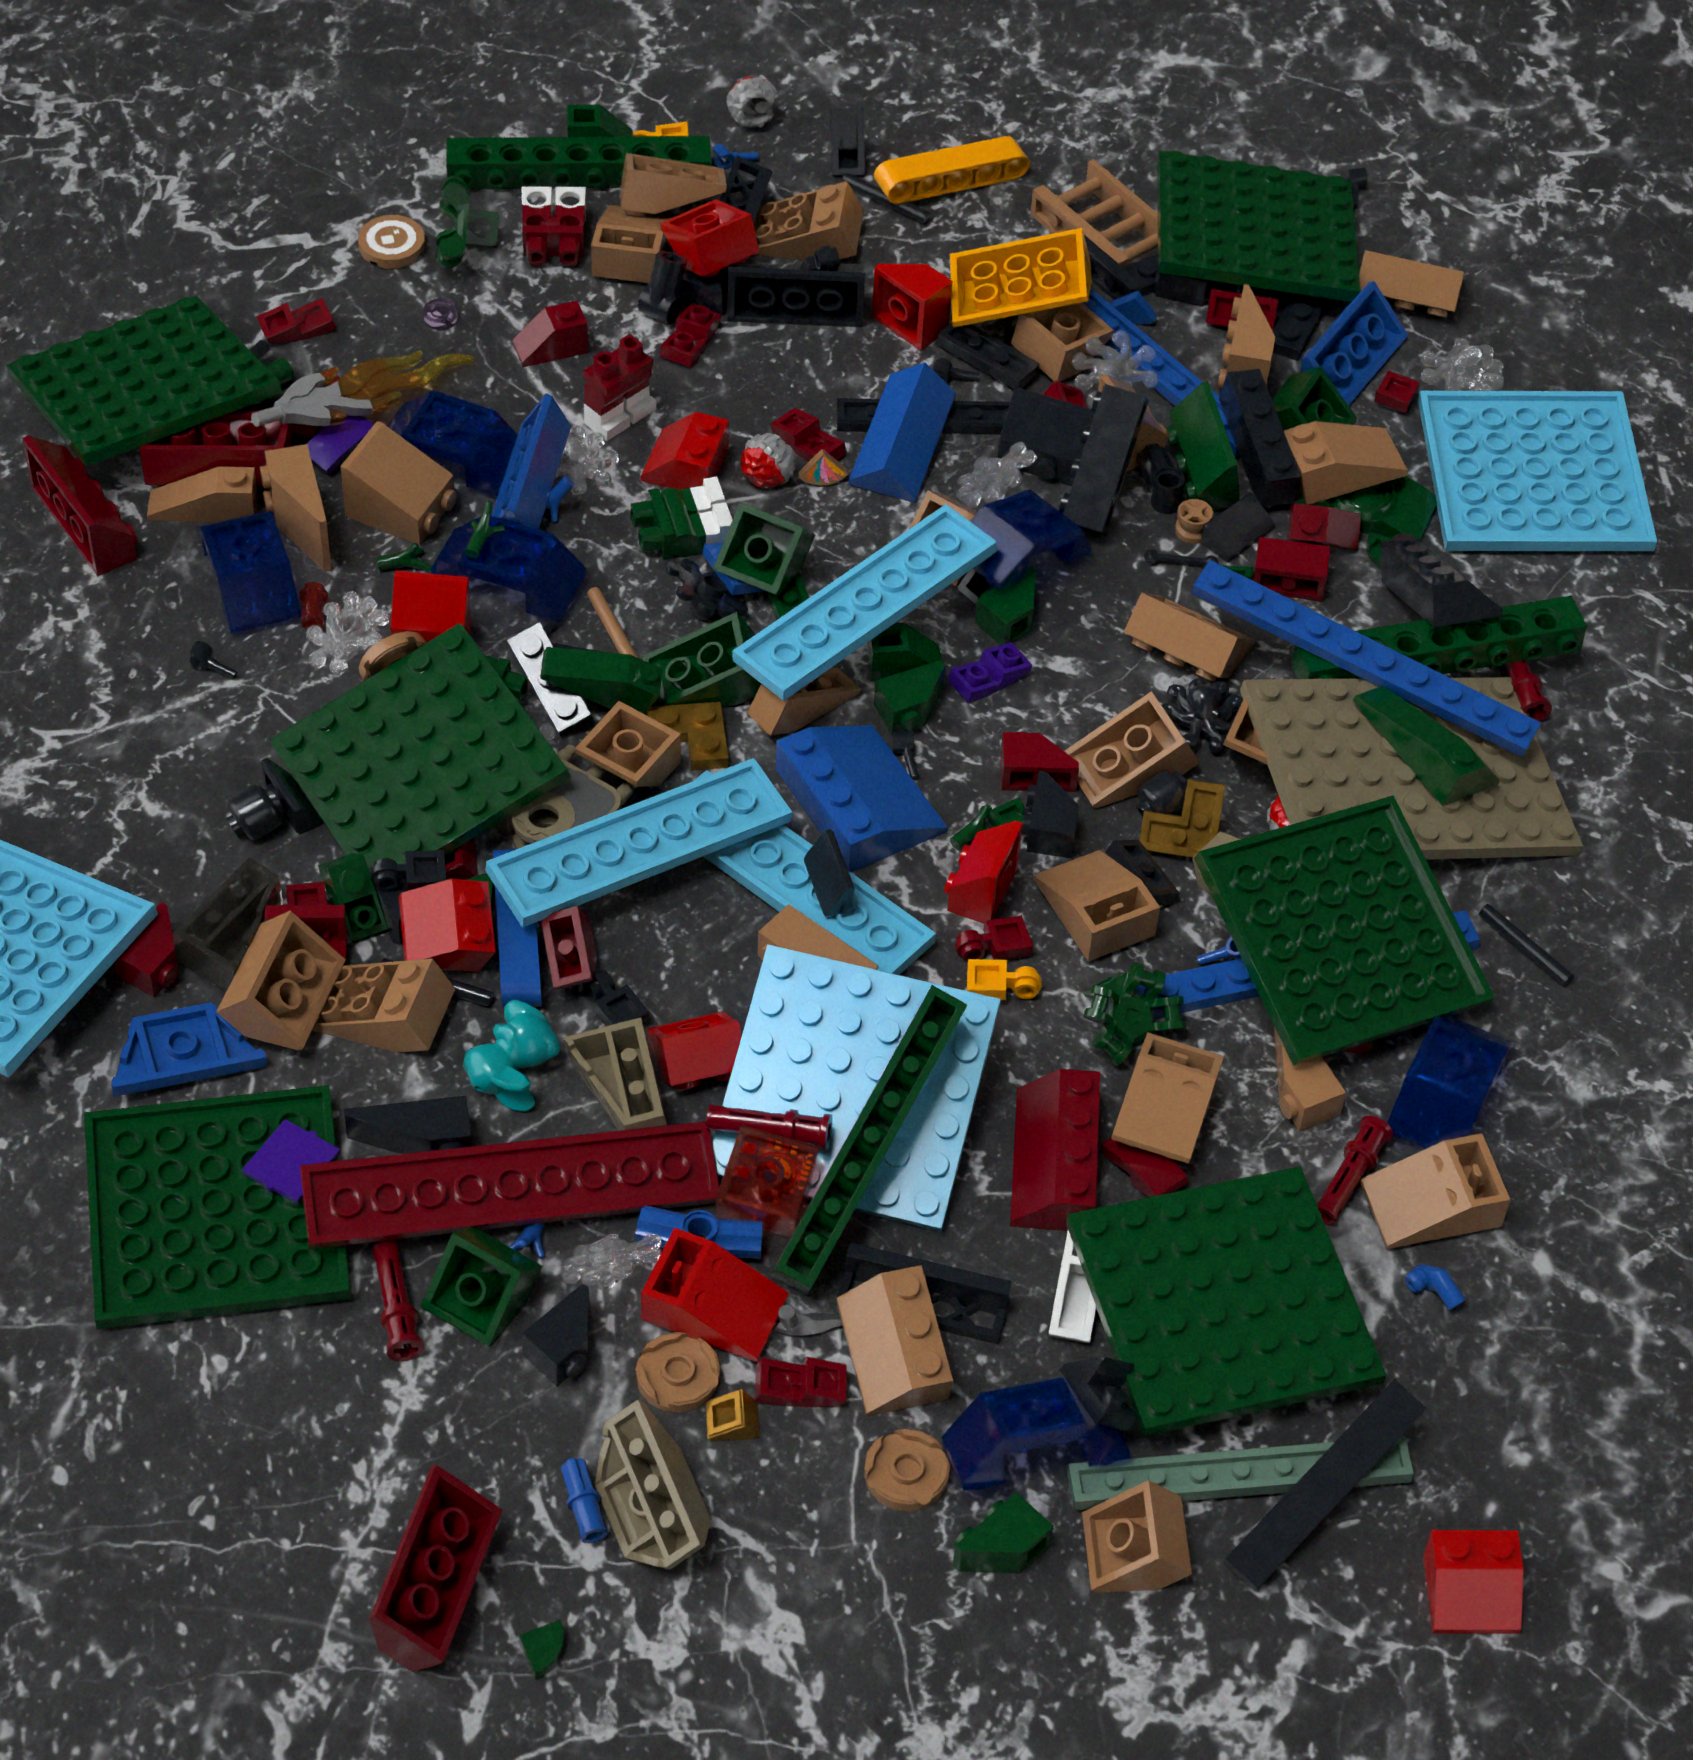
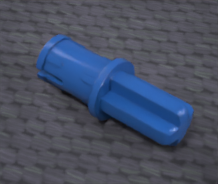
[561,1457,608,1543]

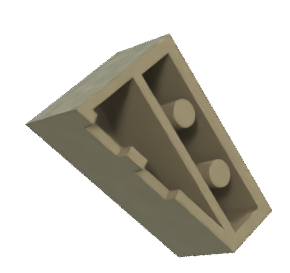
[563,1017,668,1131]

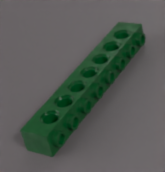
[446,136,711,189]
[1291,595,1587,679]
[770,985,968,1296]

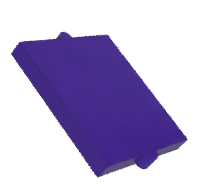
[242,1119,341,1204]

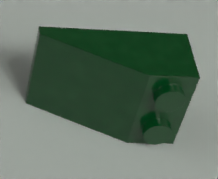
[641,612,761,707]

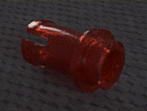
[299,582,328,631]

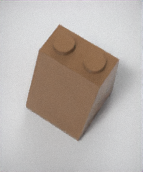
[341,421,457,546]

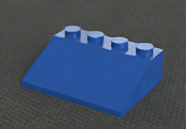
[775,725,948,872]

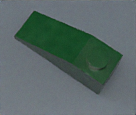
[540,647,663,714]

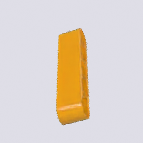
[874,136,1030,204]

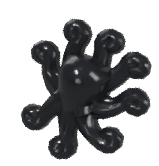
[665,559,748,620]
[1161,678,1243,753]

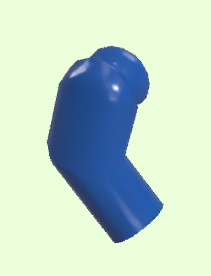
[1405,1264,1466,1310]

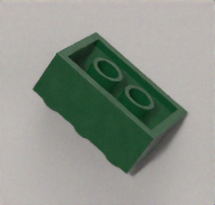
[1165,381,1240,511]

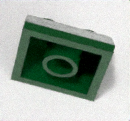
[1272,365,1357,431]
[713,502,815,596]
[420,1228,543,1346]

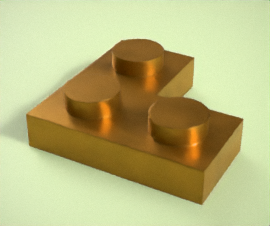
[647,702,729,771]
[1139,779,1225,857]

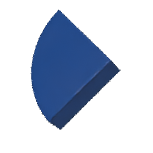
[1110,291,1157,324]

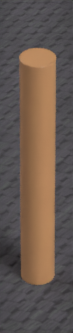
[587,587,638,658]

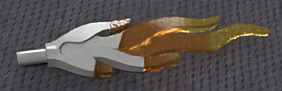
[251,350,474,427]

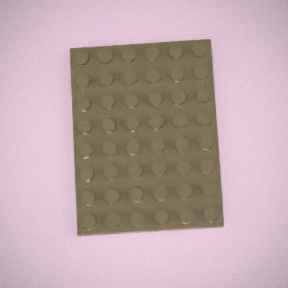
[1239,677,1583,859]

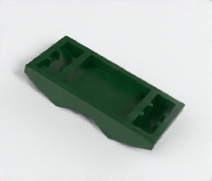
[1284,476,1437,541]

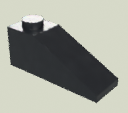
[344,1096,472,1154]

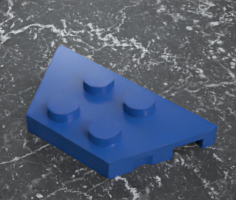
[111,1002,266,1097]

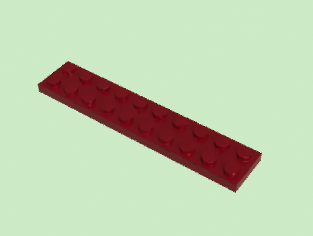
[299,1121,721,1249]

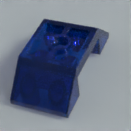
[387,390,518,497]
[970,489,1092,589]
[195,511,302,633]
[428,515,587,623]
[1387,1016,1515,1149]
[942,1377,1130,1491]

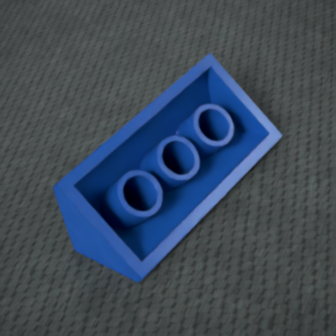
[1300,280,1408,406]
[848,362,956,503]
[487,393,571,542]

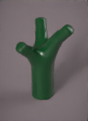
[465,501,505,558]
[377,543,435,574]
[950,804,992,850]

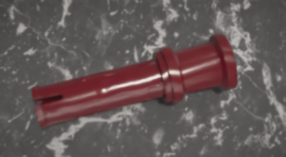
[1504,660,1552,722]
[706,1104,833,1151]
[1317,1115,1394,1225]
[372,1240,424,1362]

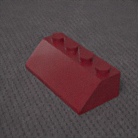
[140,411,292,487]
[22,435,138,576]
[1010,1069,1100,1231]
[369,1464,503,1672]

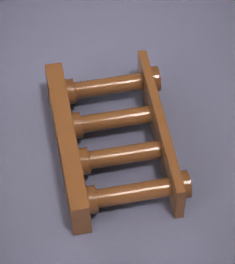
[1030,159,1158,270]

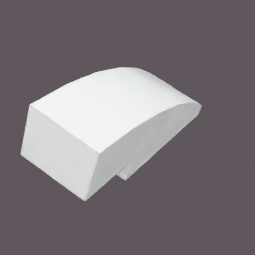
[1048,1230,1096,1344]

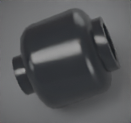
[1136,770,1187,818]
[226,785,285,841]

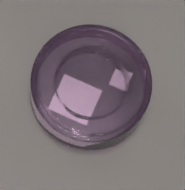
[423,298,458,330]

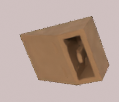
[753,181,864,260]
[591,205,675,283]
[1217,284,1275,389]
[1033,850,1160,961]
[312,958,455,1052]
[1111,1033,1224,1163]
[1360,1133,1510,1249]

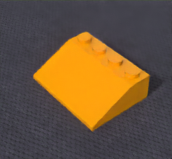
[950,228,1092,327]

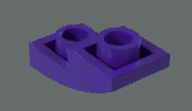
[307,415,374,476]
[947,642,1033,703]

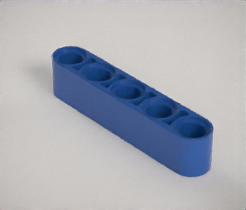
[493,849,542,1009]

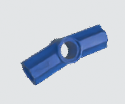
[635,1205,763,1259]

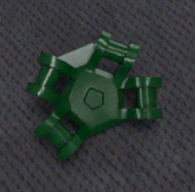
[436,176,499,269]
[1083,962,1186,1066]

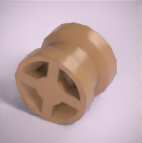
[1175,499,1213,544]

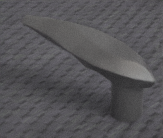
[774,1305,843,1335]

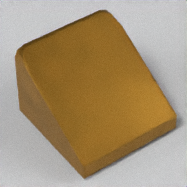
[705,1389,760,1441]

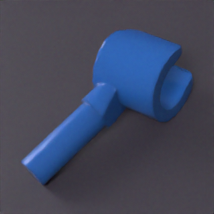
[711,144,758,170]
[1196,937,1241,965]

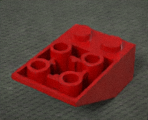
[641,1227,789,1362]

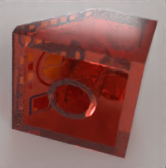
[716,1124,820,1238]

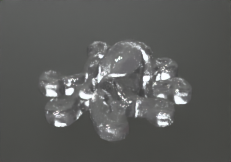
[1072,331,1158,408]
[1420,337,1504,391]
[556,426,619,495]
[957,442,1036,508]
[306,591,390,675]
[561,1233,662,1290]

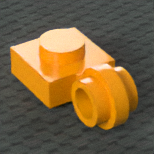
[967,959,1042,1000]

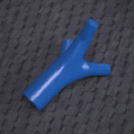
[545,476,575,522]
[509,1223,545,1259]

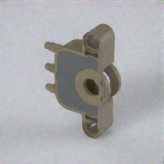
[492,744,637,849]

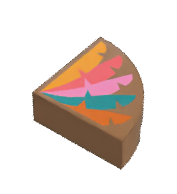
[798,449,848,485]

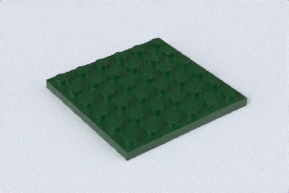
[1157,150,1360,302]
[6,295,282,467]
[269,623,571,885]
[1194,795,1495,1066]
[84,1085,351,1329]
[1066,1166,1386,1437]

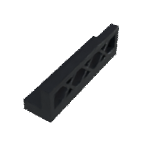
[718,156,773,279]
[836,1242,1012,1345]

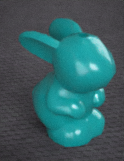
[463,999,561,1112]

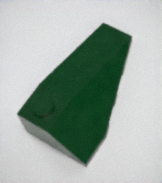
[1353,686,1500,806]

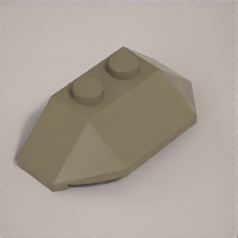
[595,1399,711,1570]

